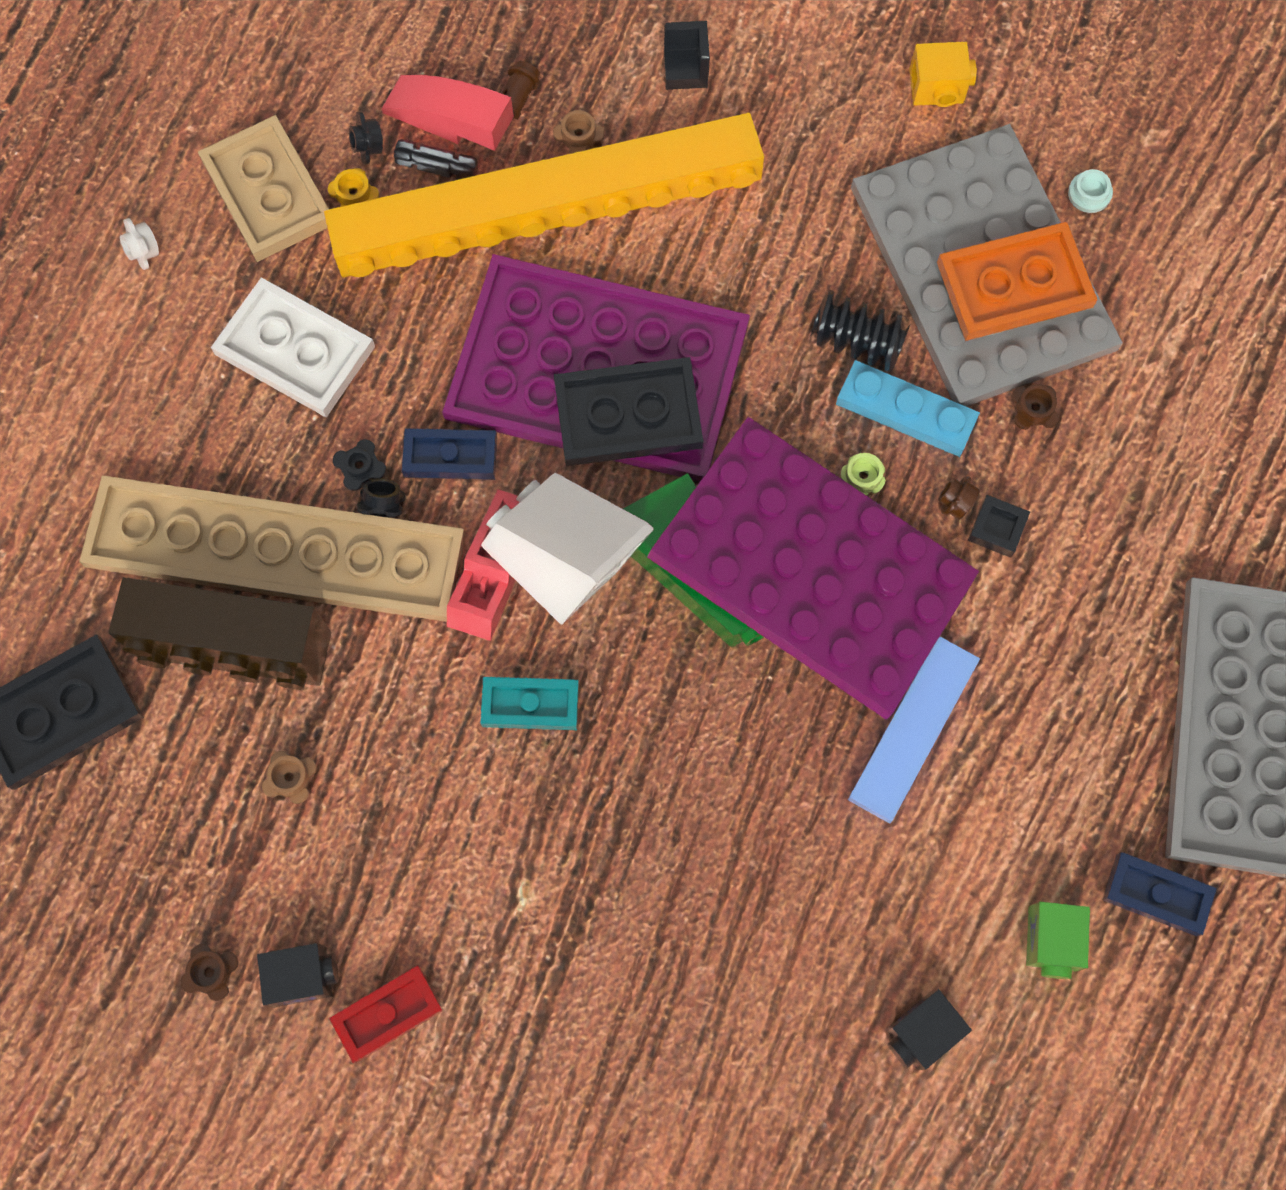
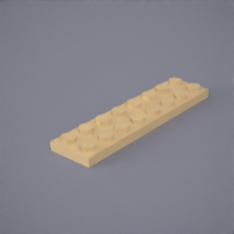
[79,475,466,622]

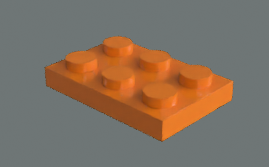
[937,222,1098,341]

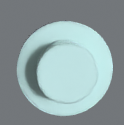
[1068,169,1113,213]

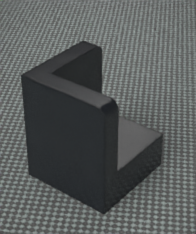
[664,21,710,90]

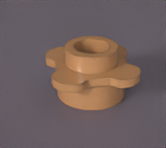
[553,110,604,154]
[262,751,317,804]

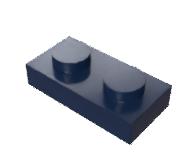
[402,428,497,480]
[1102,852,1217,937]

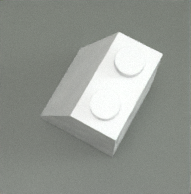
[481,473,654,625]

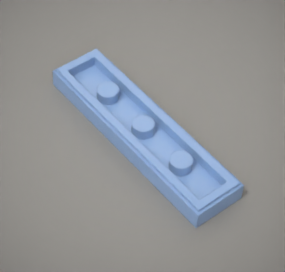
[848,637,980,824]

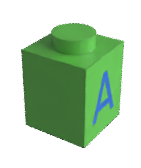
[1026,902,1090,979]

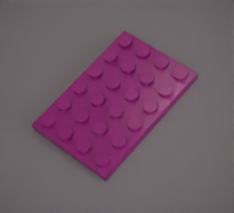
[442,254,750,482]
[647,417,979,720]

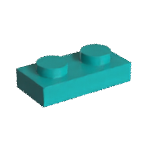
[480,677,579,730]

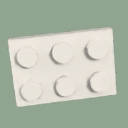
[211,277,375,417]

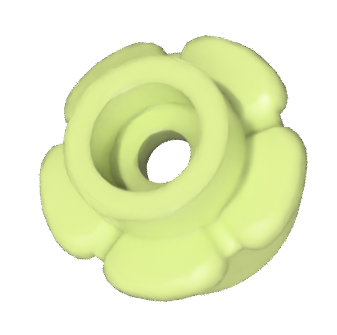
[841,453,886,496]

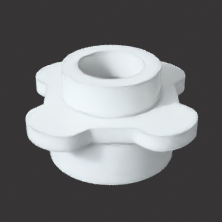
[120,218,159,270]

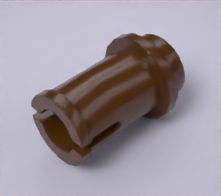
[501,61,540,120]

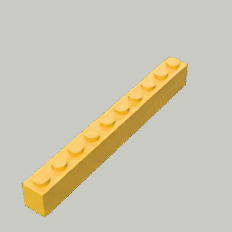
[324,112,764,278]

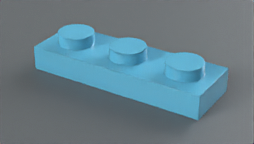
[836,360,980,457]

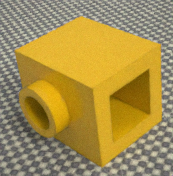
[909,42,977,107]

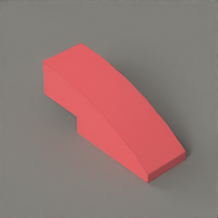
[382,75,514,151]
[447,489,519,641]

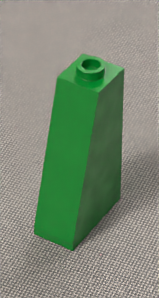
[623,473,764,648]

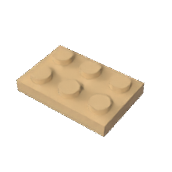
[198,115,329,262]

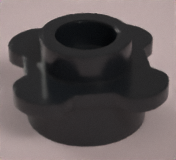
[349,111,383,165]
[333,439,386,491]
[357,478,406,518]

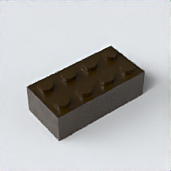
[108,577,332,690]

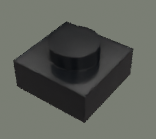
[968,495,1030,558]

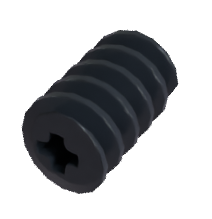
[810,290,911,372]

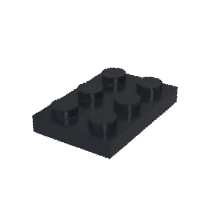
[554,357,704,466]
[0,634,144,790]

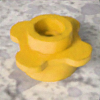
[328,168,379,207]

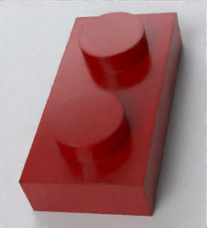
[329,965,444,1063]

